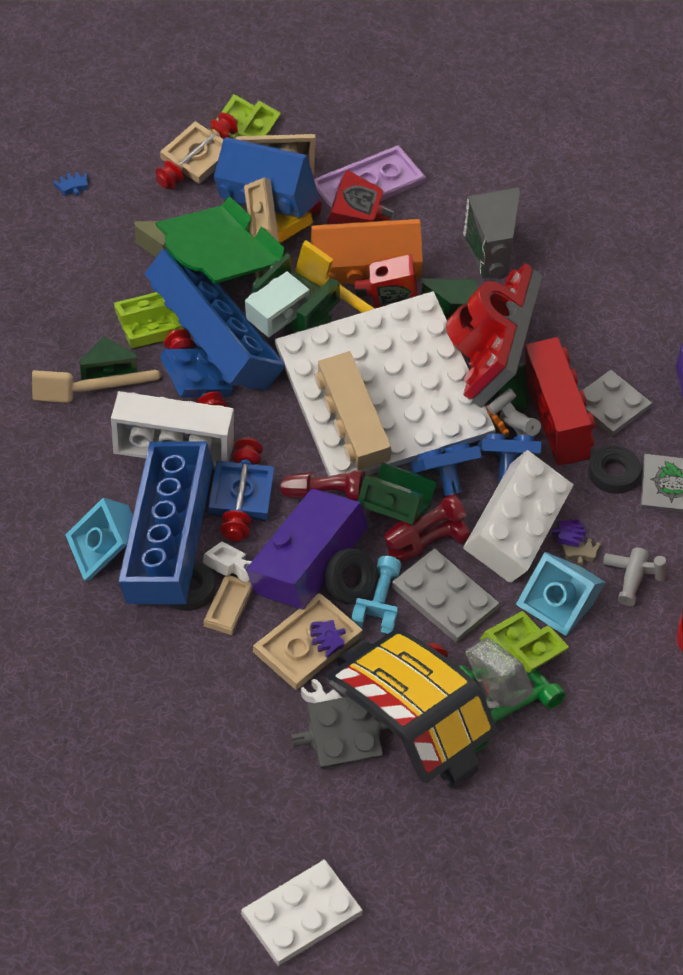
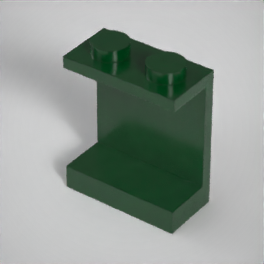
[252,253,340,331]
[358,462,437,524]

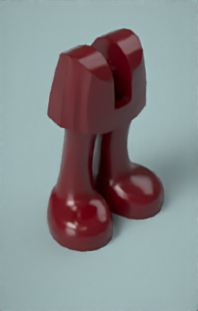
[280,470,366,501]
[384,494,471,562]

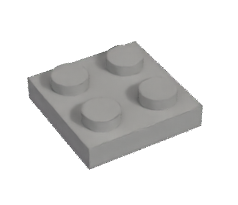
[583,370,652,436]

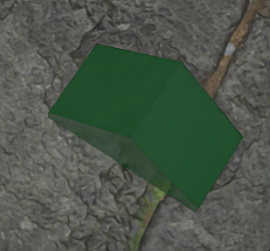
[79,336,137,381]

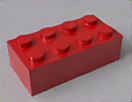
[525,337,595,466]

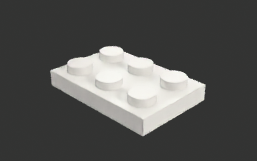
[241,859,362,966]

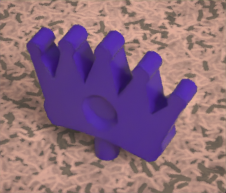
[552,519,586,547]
[310,620,346,658]

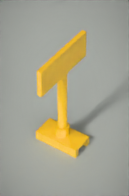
[295,240,375,313]

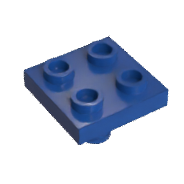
[478,434,541,482]
[410,442,482,496]

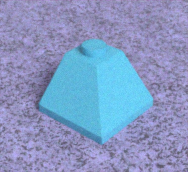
[65,498,133,581]
[516,552,605,636]

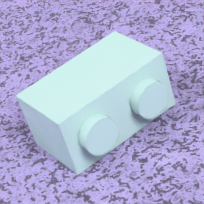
[245,272,310,337]

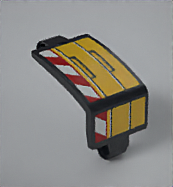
[326,629,497,789]

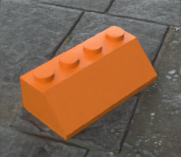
[311,219,423,285]

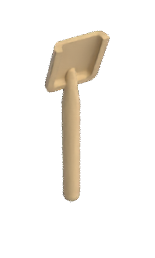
[32,370,161,403]

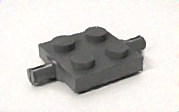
[290,697,389,768]

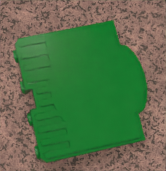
[155,196,284,283]

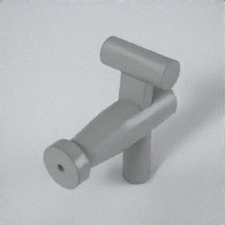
[487,388,541,441]
[603,547,667,606]

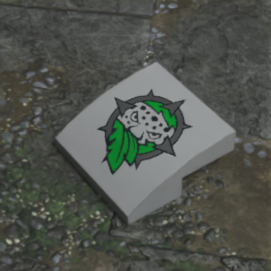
[640,454,683,512]

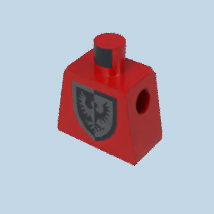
[326,170,393,225]
[355,254,418,308]

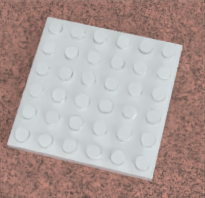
[275,291,496,476]

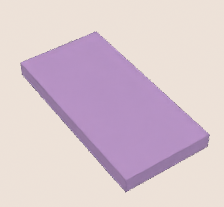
[314,145,426,211]

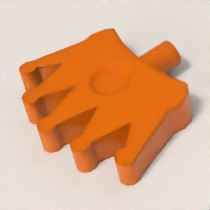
[485,405,510,438]

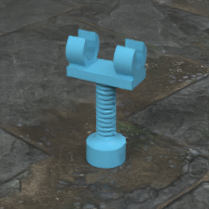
[351,556,402,634]

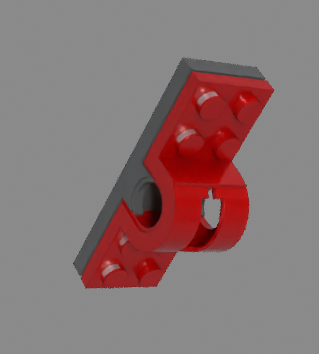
[446,263,543,407]

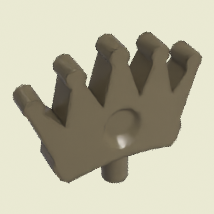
[560,538,600,566]

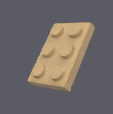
[253,593,363,690]

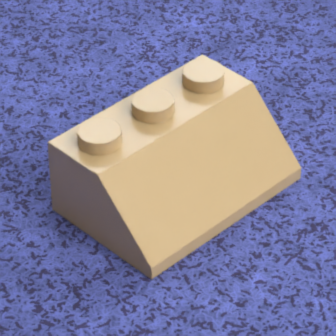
[234,134,316,175]

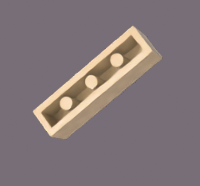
[314,351,391,470]

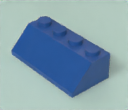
[214,137,320,218]

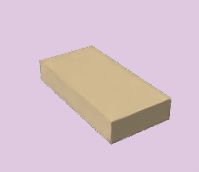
[203,575,253,635]

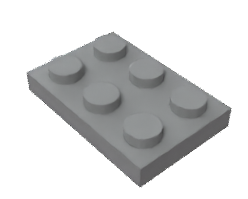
[392,548,499,643]

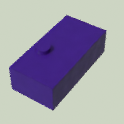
[246,489,368,610]

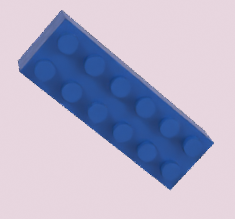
[145,249,285,391]
[119,441,213,604]

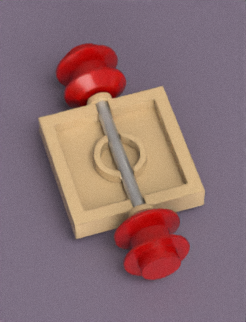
[155,112,238,189]

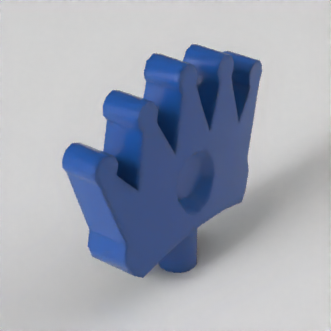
[53,172,88,196]

